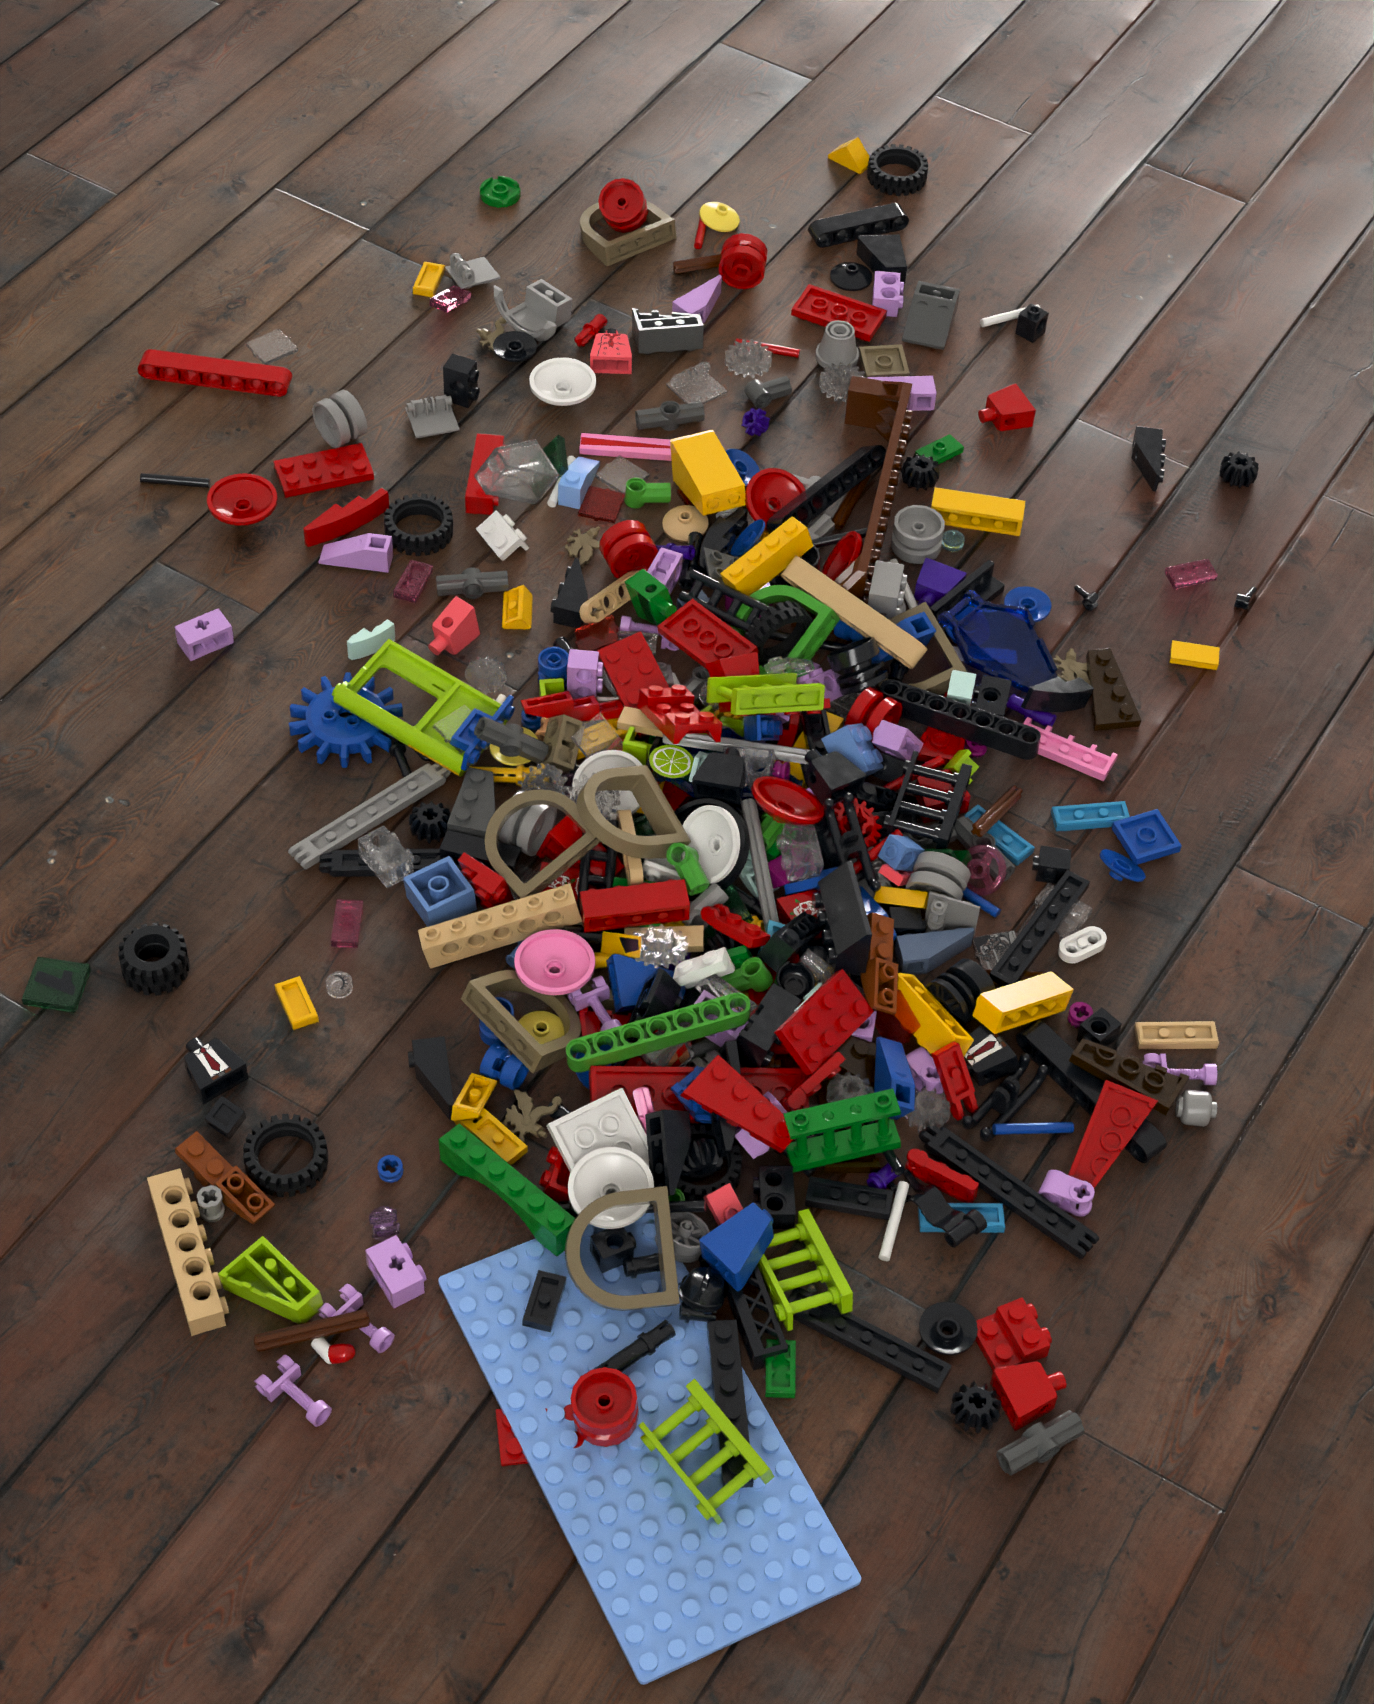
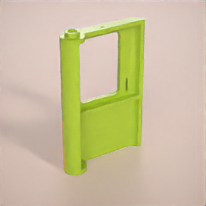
[332,639,508,777]

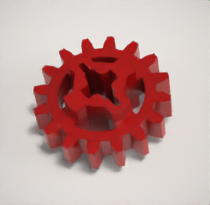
[834,798,882,849]

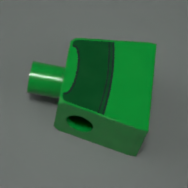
[625,569,677,625]

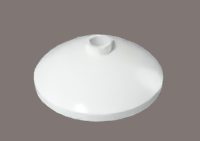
[529,358,596,406]
[572,750,642,821]
[680,805,740,884]
[568,1147,654,1229]

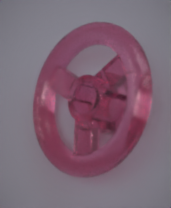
[966,845,1006,896]

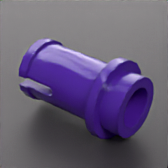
[867,1163,900,1189]

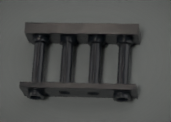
[883,751,972,849]

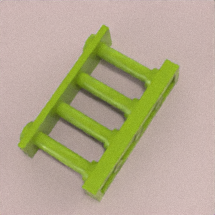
[706,673,825,715]
[757,1209,853,1332]
[638,1378,775,1525]

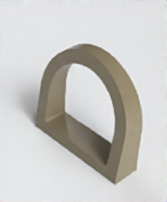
[580,201,677,267]
[875,601,967,695]
[577,765,691,859]
[485,789,601,899]
[461,970,581,1074]
[565,1186,680,1311]

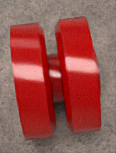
[598,178,648,233]
[719,233,768,289]
[599,520,659,579]
[844,687,902,750]
[570,1367,639,1447]

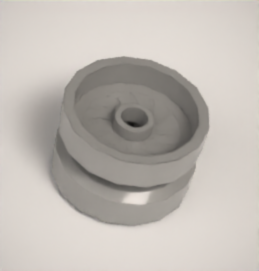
[312,389,367,448]
[891,505,945,564]
[498,791,557,856]
[905,851,971,901]

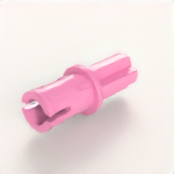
[633,1087,656,1135]

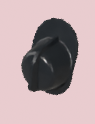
[679,1266,727,1312]

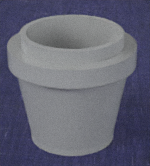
[815,320,859,372]

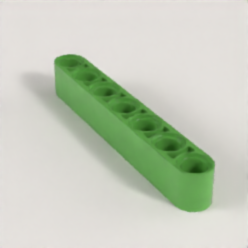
[566,992,750,1073]

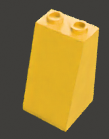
[670,430,746,516]

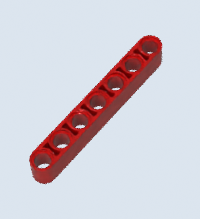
[137,349,292,397]

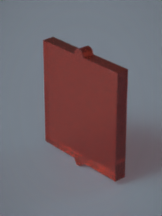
[578,486,625,524]
[575,615,619,651]
[875,990,921,1045]

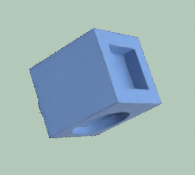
[878,834,925,872]

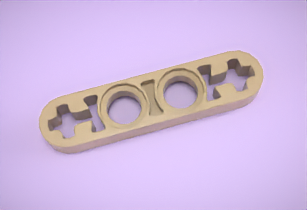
[580,570,640,624]
[616,809,644,886]

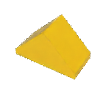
[828,137,869,174]

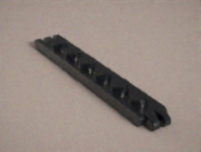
[319,849,495,877]
[919,1124,1099,1259]

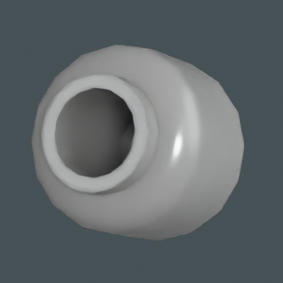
[1175,1090,1217,1127]

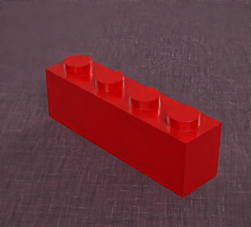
[465,433,508,515]
[580,879,690,933]

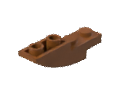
[860,912,898,1015]
[175,1131,275,1225]

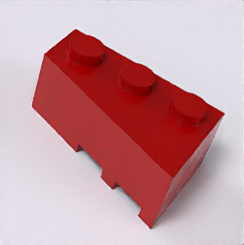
[536,816,624,889]

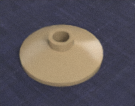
[662,505,709,542]

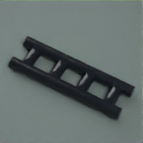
[678,570,770,632]
[577,820,619,915]

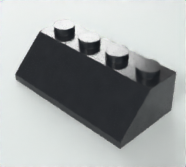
[812,861,872,974]

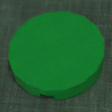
[480,176,521,208]

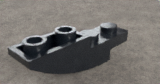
[699,507,748,576]

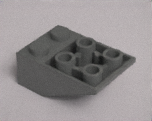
[902,281,960,350]

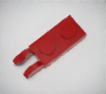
[700,904,771,948]
[931,1041,978,1121]
[780,1052,846,1112]
[905,1148,979,1203]

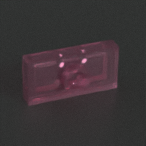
[429,285,471,313]
[1165,559,1218,589]
[393,560,433,603]
[331,899,363,948]

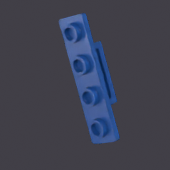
[450,695,515,771]

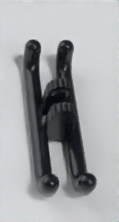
[823,793,881,892]
[962,1053,1048,1142]

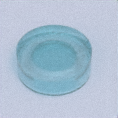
[942,530,965,552]

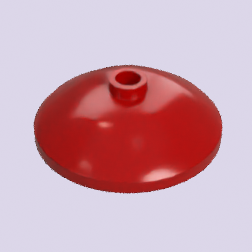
[745,468,806,530]
[207,473,278,526]
[821,531,863,581]
[751,776,824,826]

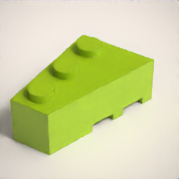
[218,1236,324,1324]

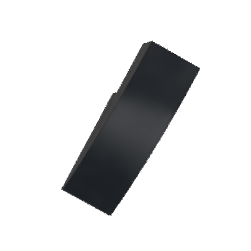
[1021,677,1094,712]

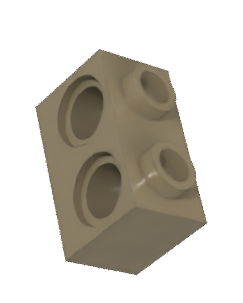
[538,715,585,773]

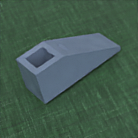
[894,927,974,975]

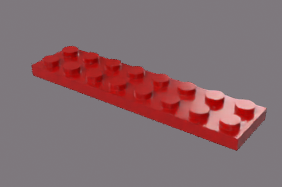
[589,1066,809,1123]

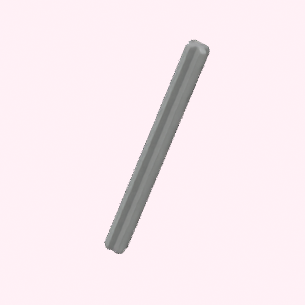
[663,733,810,764]
[741,798,779,928]

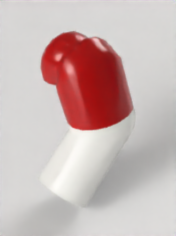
[311,1337,355,1364]

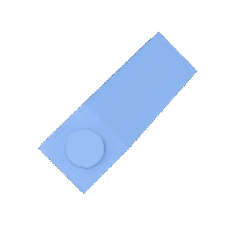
[558,456,600,510]

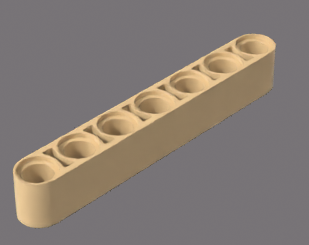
[781,556,928,669]

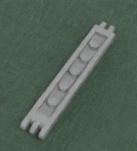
[288,763,451,869]

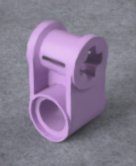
[906,1047,944,1099]
[1038,1170,1095,1217]

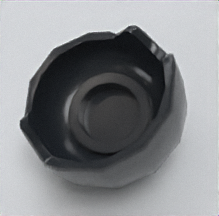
[774,961,816,1002]

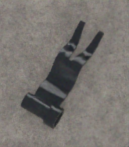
[887,1169,987,1248]

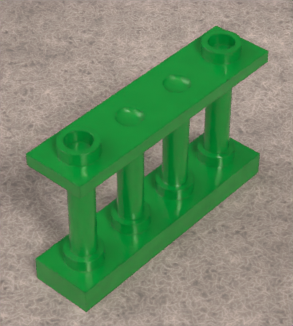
[783,1088,901,1173]

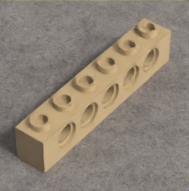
[418,883,582,969]
[147,1168,229,1336]

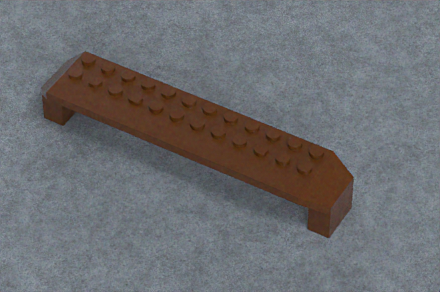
[791,376,913,634]

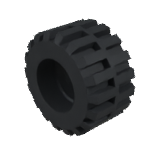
[118,923,190,996]

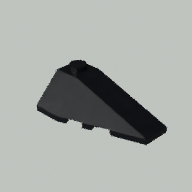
[610,968,682,1066]

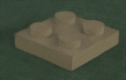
[859,344,910,378]

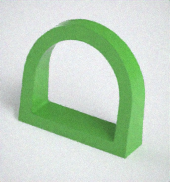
[730,585,840,675]

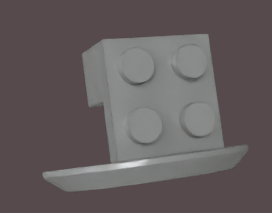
[494,279,572,341]
[868,560,907,620]

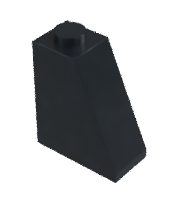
[856,234,907,283]

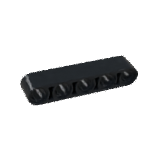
[808,203,909,248]

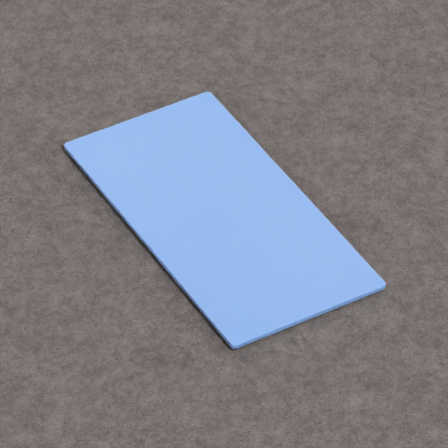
[438,1213,861,1685]

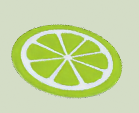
[649,745,694,778]

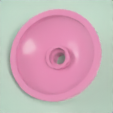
[514,929,595,995]

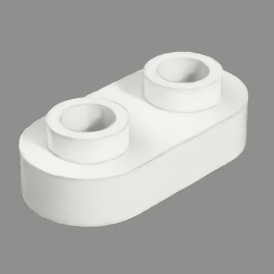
[1058,926,1107,964]

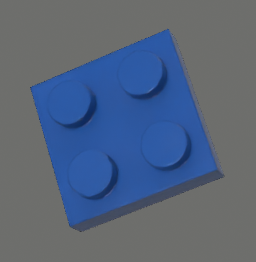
[1112,809,1182,865]

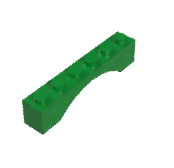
[438,1124,575,1257]

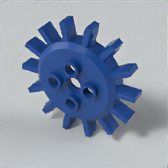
[289,672,403,768]

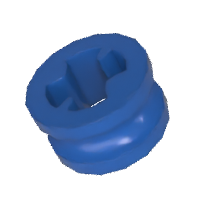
[521,710,542,730]
[377,1155,403,1183]

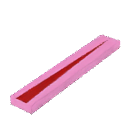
[579,433,671,461]

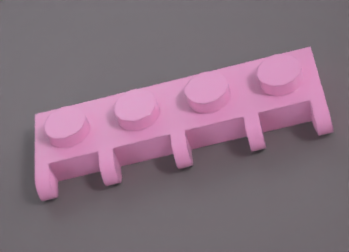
[1023,717,1118,781]

